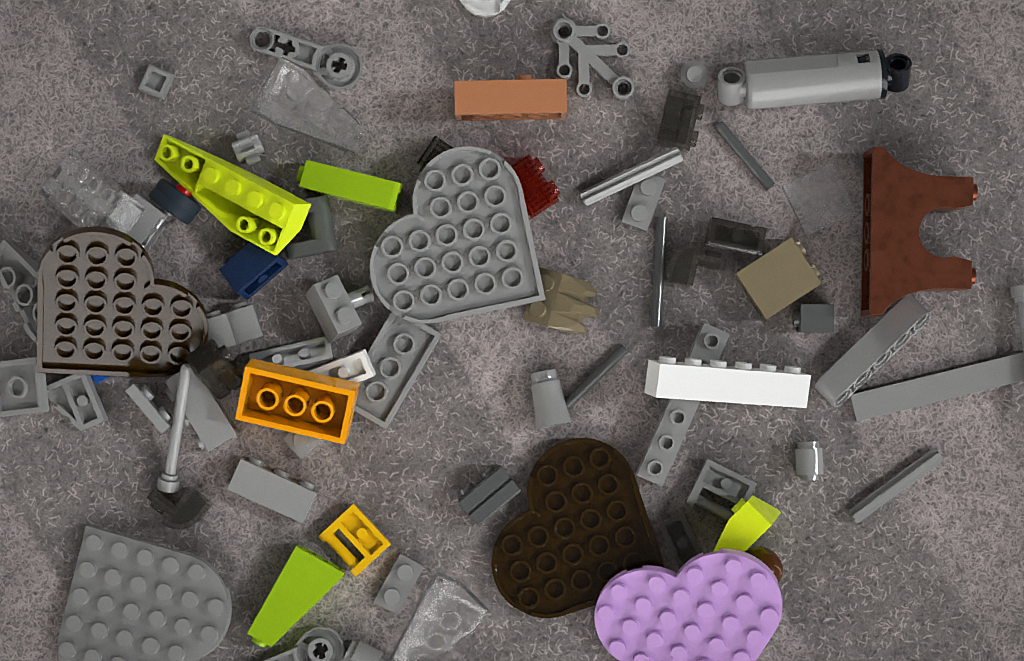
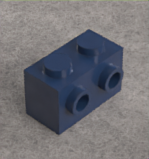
[219,241,289,300]

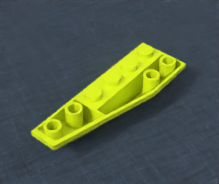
[154,134,311,255]

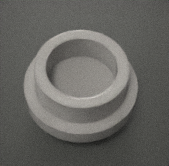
[680,61,708,89]

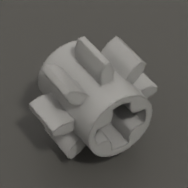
[232,129,265,165]

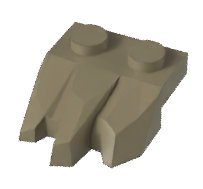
[523,267,600,334]

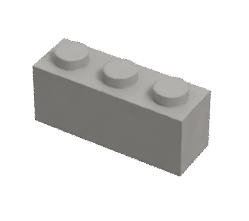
[164,364,240,452]
[227,456,319,523]

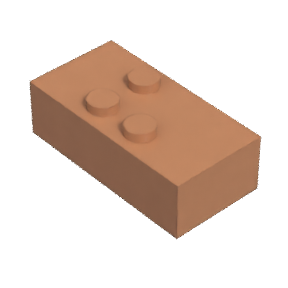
[454,75,567,121]

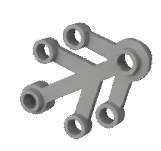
[550,18,634,100]

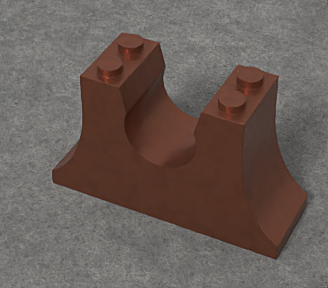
[861,147,978,317]

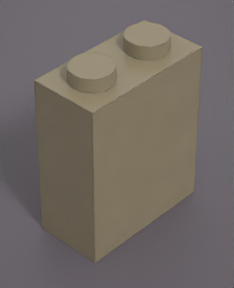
[733,237,822,320]

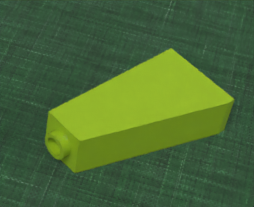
[296,160,404,214]
[247,544,346,648]

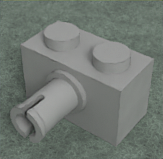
[305,275,374,343]

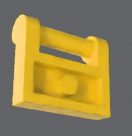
[318,503,391,577]

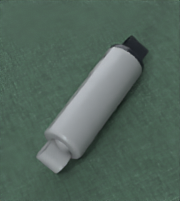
[717,49,912,110]

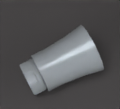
[531,369,573,430]

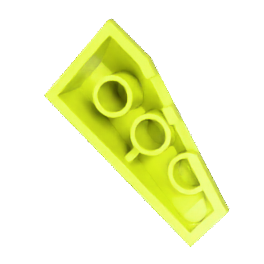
[713,495,781,552]

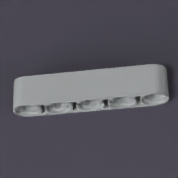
[815,294,931,407]

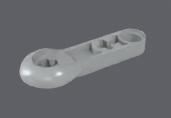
[250,27,363,89]
[261,626,345,661]

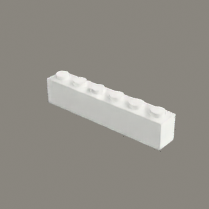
[644,356,811,408]

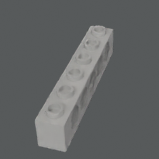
[635,323,730,486]

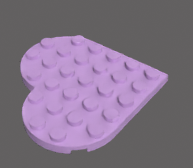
[594,548,783,661]

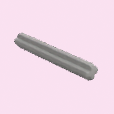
[580,147,683,205]
[848,448,943,523]

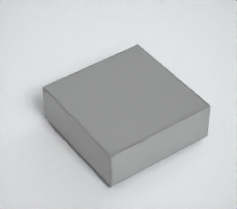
[138,64,175,101]

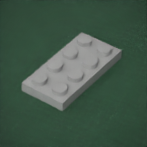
[354,312,442,430]

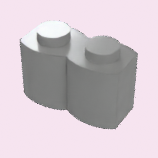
[207,301,265,354]

